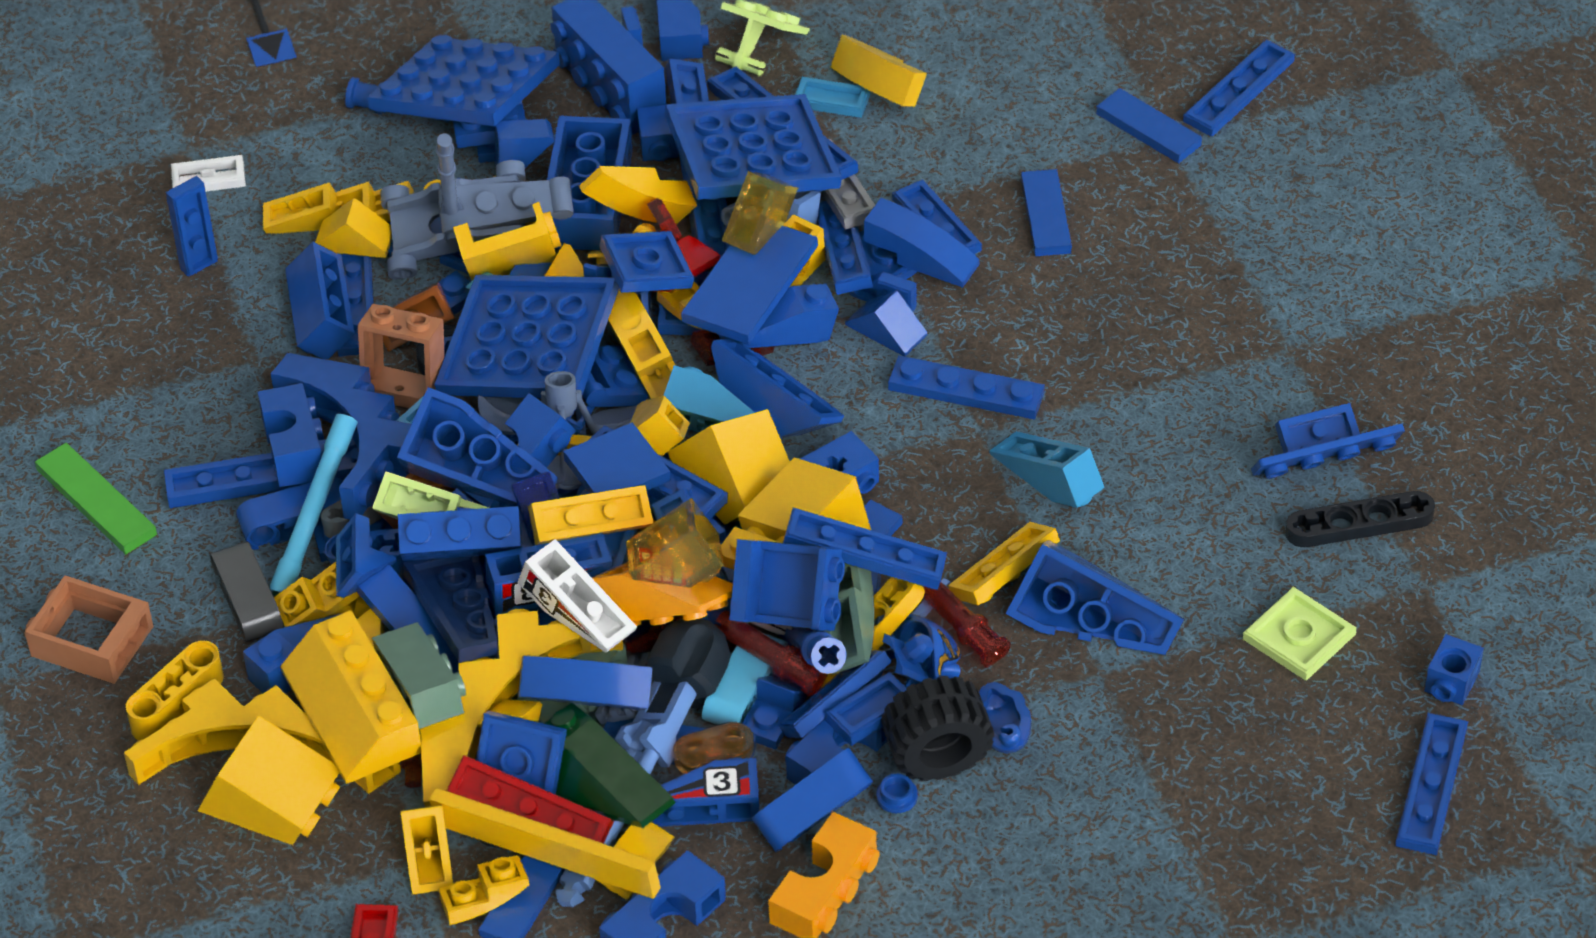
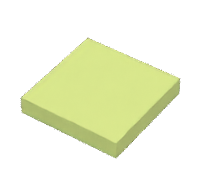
[1243,587,1357,681]

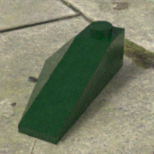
[544,702,675,828]

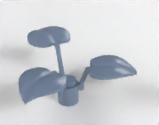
[478,371,637,490]

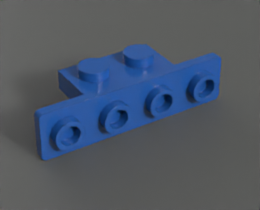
[1251,403,1405,479]

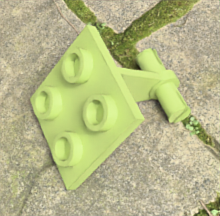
[715,0,810,76]

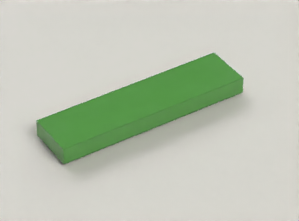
[35,442,157,555]

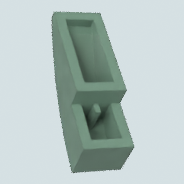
[825,563,875,674]

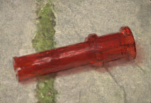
[923,582,1011,668]
[714,610,828,697]

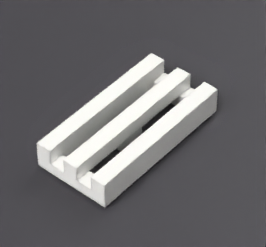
[171,155,246,191]

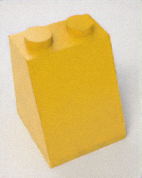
[667,409,790,525]
[738,457,871,543]
[198,715,341,845]

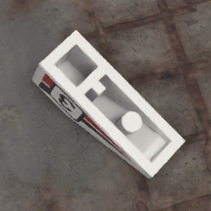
[518,539,637,653]

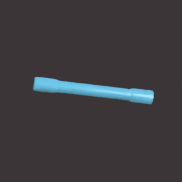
[269,414,358,596]

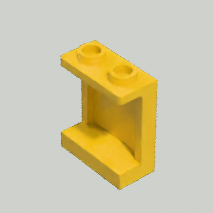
[453,202,561,281]

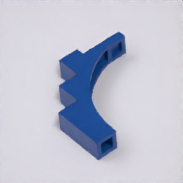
[271,353,411,519]

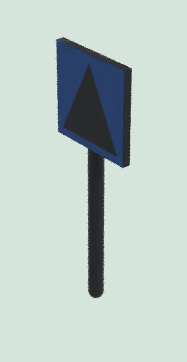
[246,0,297,68]

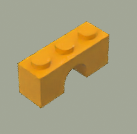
[768,812,880,938]

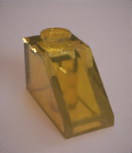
[722,171,798,255]

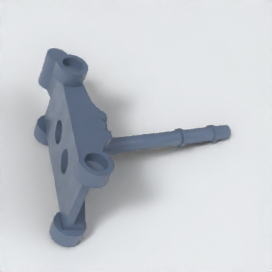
[380,133,574,279]

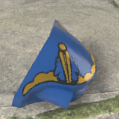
[891,613,961,679]

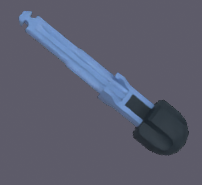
[555,618,731,907]

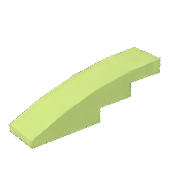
[372,471,489,520]

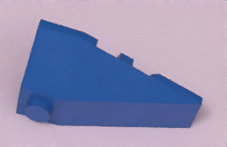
[1006,540,1184,655]

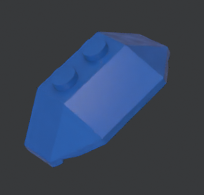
[711,339,844,439]

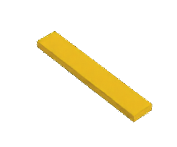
[429,788,661,899]

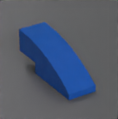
[864,198,980,288]
[518,656,653,711]

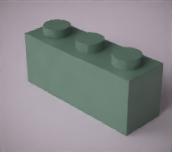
[372,622,466,729]

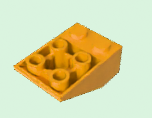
[592,559,733,626]

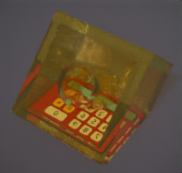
[626,498,724,588]

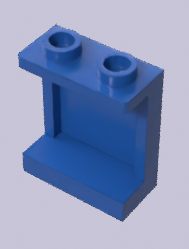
[729,539,845,631]

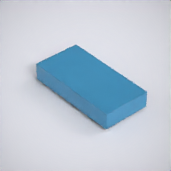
[795,77,870,118]

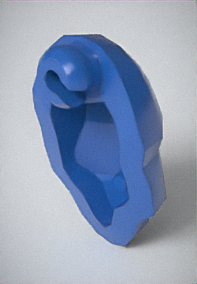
[979,682,1031,753]

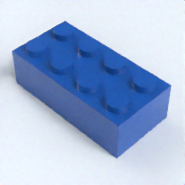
[550,0,666,135]
[547,116,633,250]

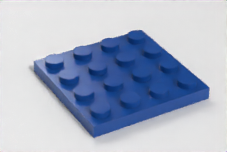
[367,35,560,126]
[665,94,842,200]
[434,275,619,398]

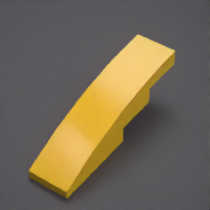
[263,181,414,233]

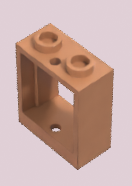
[358,304,445,408]
[25,575,153,684]

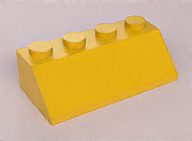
[281,610,421,784]

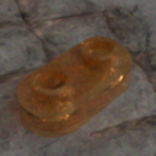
[674,722,754,774]

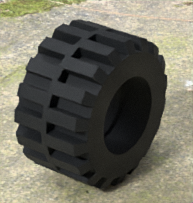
[881,676,994,781]

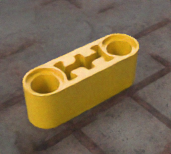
[126,641,224,741]

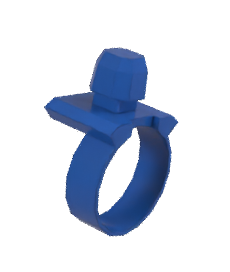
[868,633,934,687]

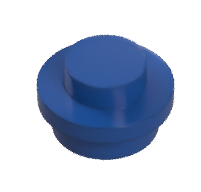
[876,774,918,813]

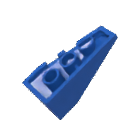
[397,387,558,510]

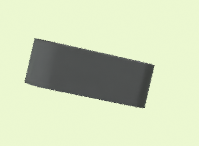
[210,541,283,642]

